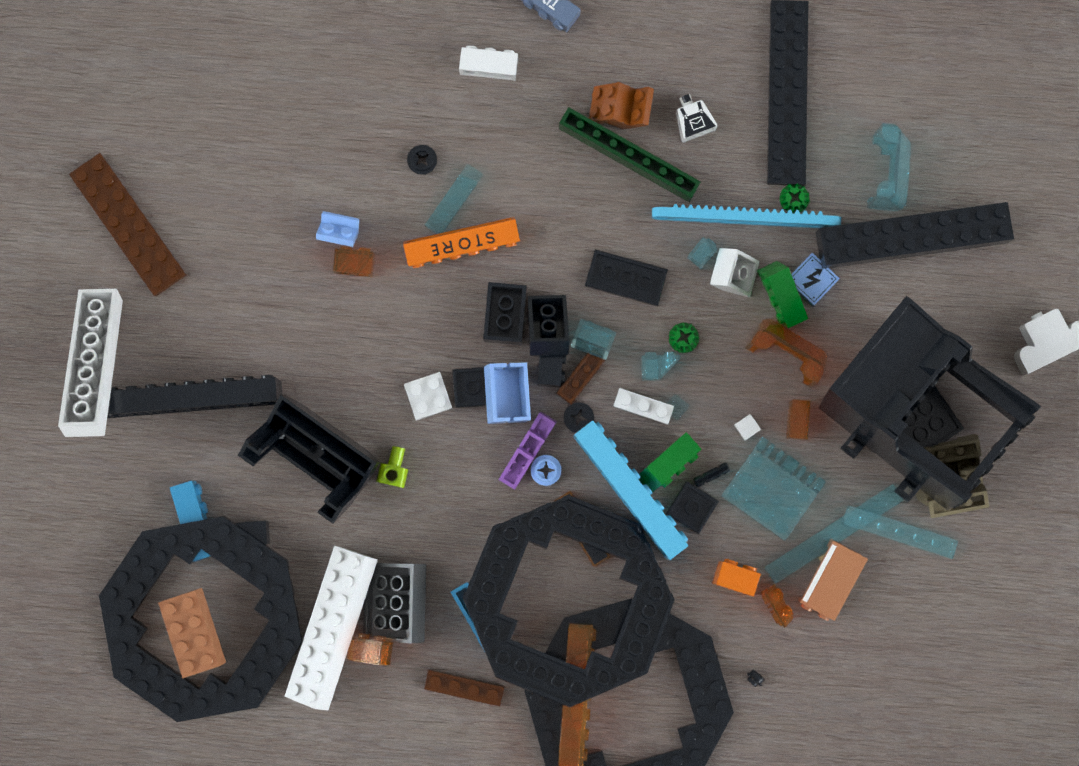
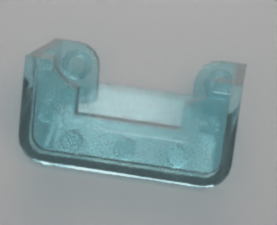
[867,123,911,211]

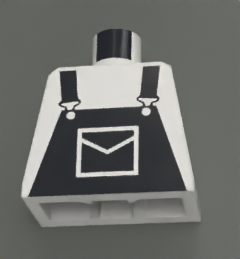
[676,94,717,143]

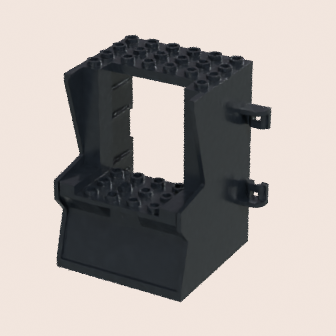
[819,295,1041,510]

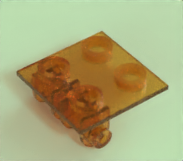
[761,584,793,628]

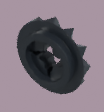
[407,145,437,175]
[564,402,594,433]

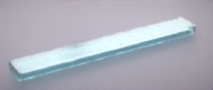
[764,484,904,584]

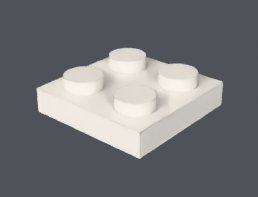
[404,372,453,421]

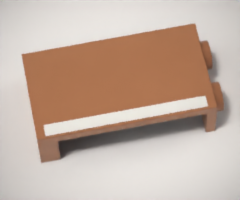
[798,539,868,621]

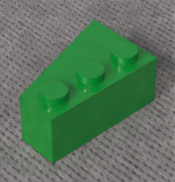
[756,261,809,328]
[638,432,702,493]

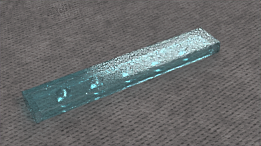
[842,505,958,559]

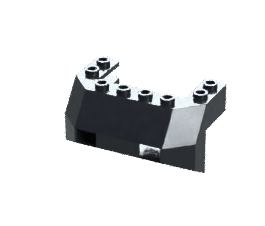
[238,395,380,524]

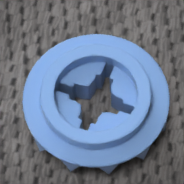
[531,455,561,486]

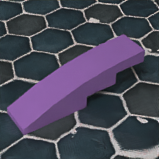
[499,412,557,490]

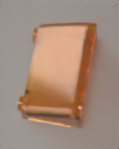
[745,319,827,388]

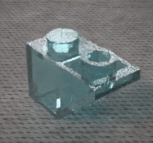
[641,352,680,381]

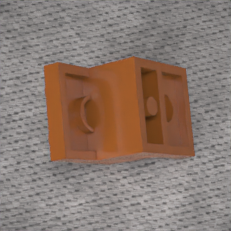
[589,82,654,129]

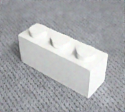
[459,46,518,81]

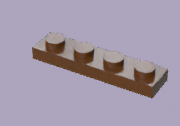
[424,670,504,707]

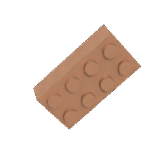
[158,588,226,678]

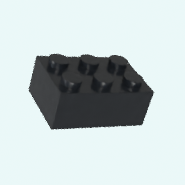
[483,282,527,345]
[527,295,570,356]

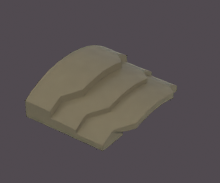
[916,434,989,518]

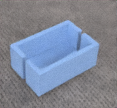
[484,362,531,424]

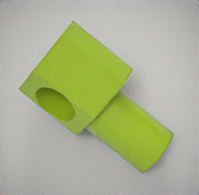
[376,446,408,488]

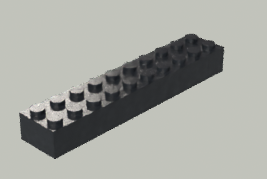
[815,202,1014,269]
[107,375,282,419]

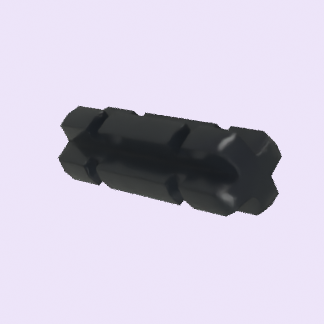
[693,463,730,487]

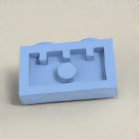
[316,211,360,247]

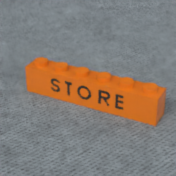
[403,217,520,268]

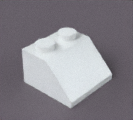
[710,248,760,297]

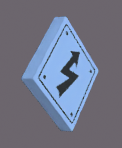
[791,253,840,306]

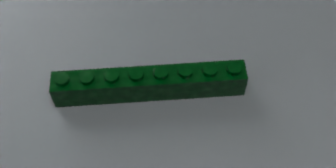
[559,107,701,203]

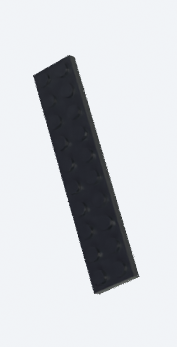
[767,0,809,186]

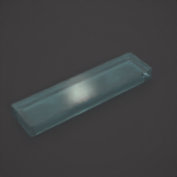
[425,164,483,234]

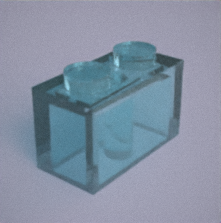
[570,319,617,360]

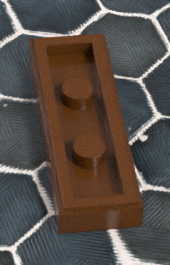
[556,348,606,405]

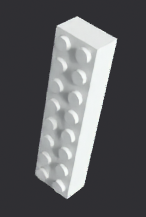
[58,289,123,437]
[284,546,378,710]

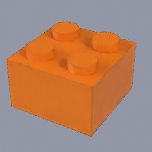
[712,559,761,596]

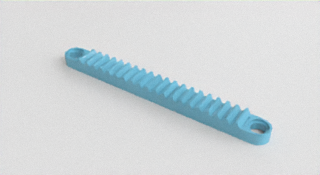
[652,204,841,228]

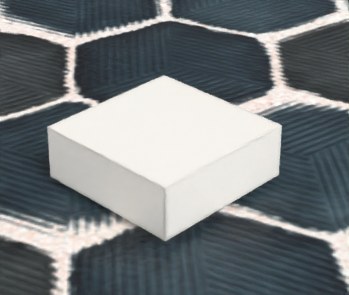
[734,414,761,441]

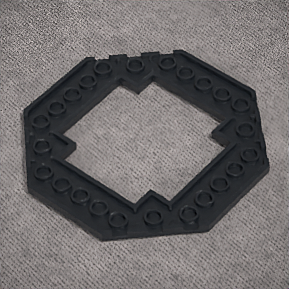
[463,495,675,708]
[99,516,303,722]
[524,598,734,766]

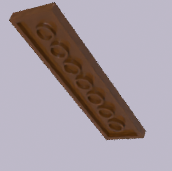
[69,153,187,297]

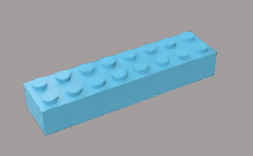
[573,421,689,560]

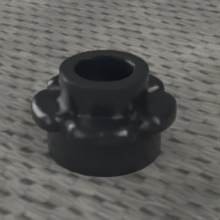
[747,669,765,687]

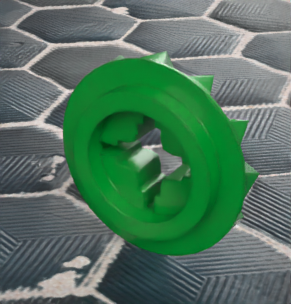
[779,183,810,213]
[669,322,699,353]

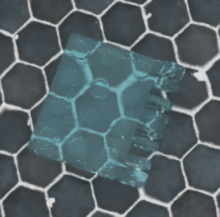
[721,436,826,541]

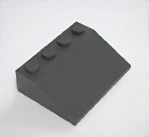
[363,563,426,643]

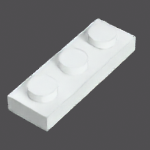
[613,388,674,425]

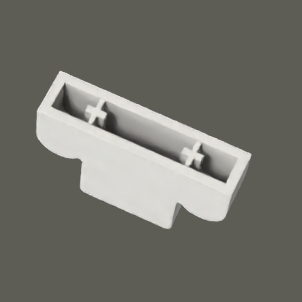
[1014,309,1079,376]

